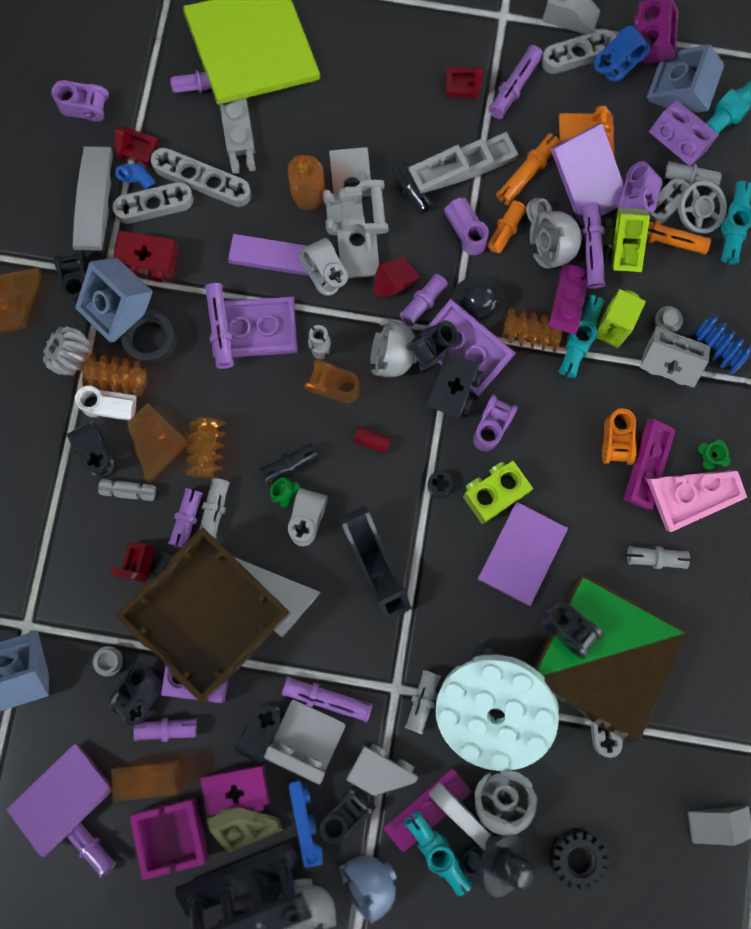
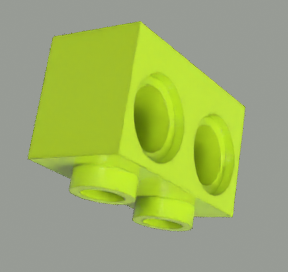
[611,207,650,272]
[596,289,646,348]
[463,460,533,525]

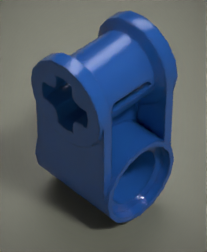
[594,25,650,82]

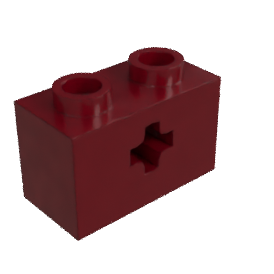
[113,231,179,282]

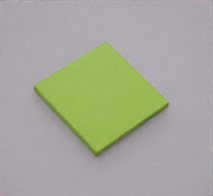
[183,0,320,105]

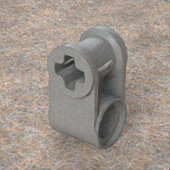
[299,238,348,296]
[288,488,328,547]

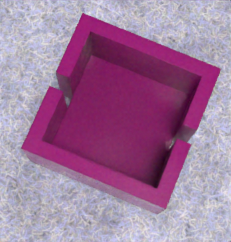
[130,796,210,880]

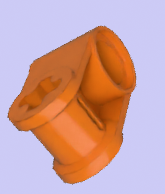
[602,408,636,465]

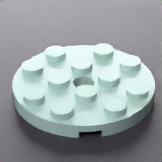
[436,655,559,771]

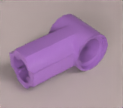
[444,197,489,256]

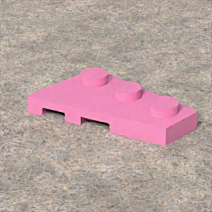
[646,470,747,532]

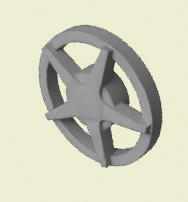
[678,181,727,234]

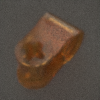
[304,360,360,403]

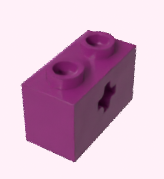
[201,764,270,816]

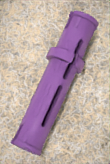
[488,45,543,119]
[582,202,606,289]
[205,283,234,369]
[282,677,373,723]

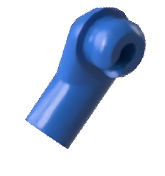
[115,164,157,190]

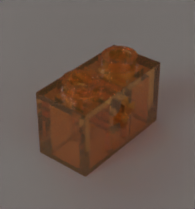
[111,760,181,801]

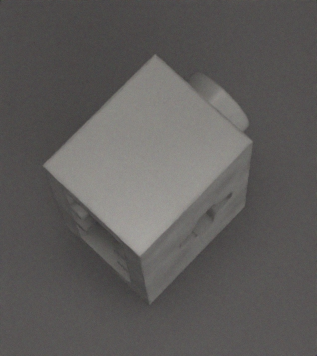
[640,327,710,388]

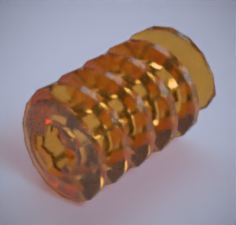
[288,155,325,210]
[502,307,563,353]
[82,352,147,397]
[185,417,226,479]

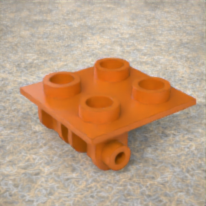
[559,106,614,155]

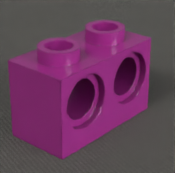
[635,0,678,65]

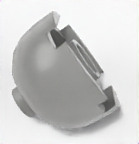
[530,211,582,268]
[370,319,418,377]
[475,770,537,836]
[277,879,336,929]

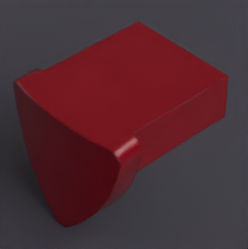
[446,66,483,100]
[115,126,160,167]
[374,257,421,297]
[110,542,155,583]

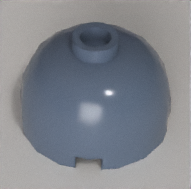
[339,855,397,924]

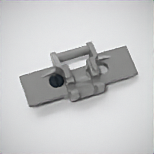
[323,147,389,279]

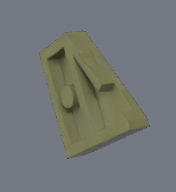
[207,807,283,853]

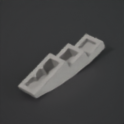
[408,132,518,193]
[73,147,113,250]

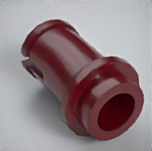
[353,426,391,455]

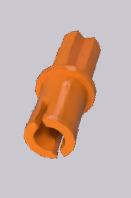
[487,201,526,254]

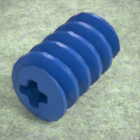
[689,314,751,376]

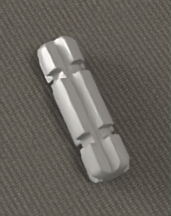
[98,479,156,501]

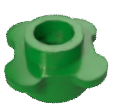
[698,439,731,470]
[270,477,299,508]

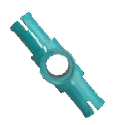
[706,80,751,133]
[721,181,751,264]
[558,295,605,378]
[404,811,472,896]

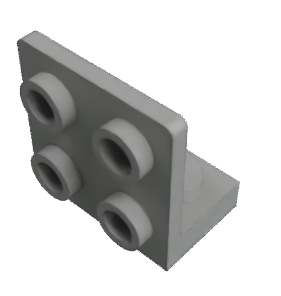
[264,700,345,784]

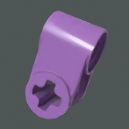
[52,80,109,122]
[619,161,663,213]
[473,394,518,452]

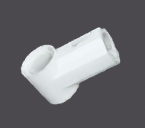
[75,386,137,421]

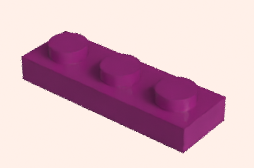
[548,264,588,334]
[624,419,675,510]
[383,767,472,853]

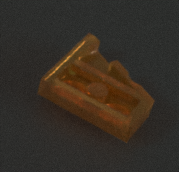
[0,268,42,333]
[127,403,189,483]

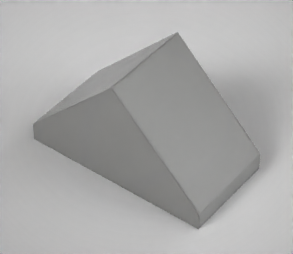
[688,805,751,846]

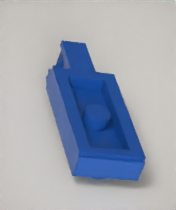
[288,778,323,868]

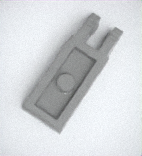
[220,99,256,174]

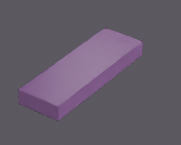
[228,234,310,276]

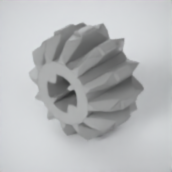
[43,326,90,376]

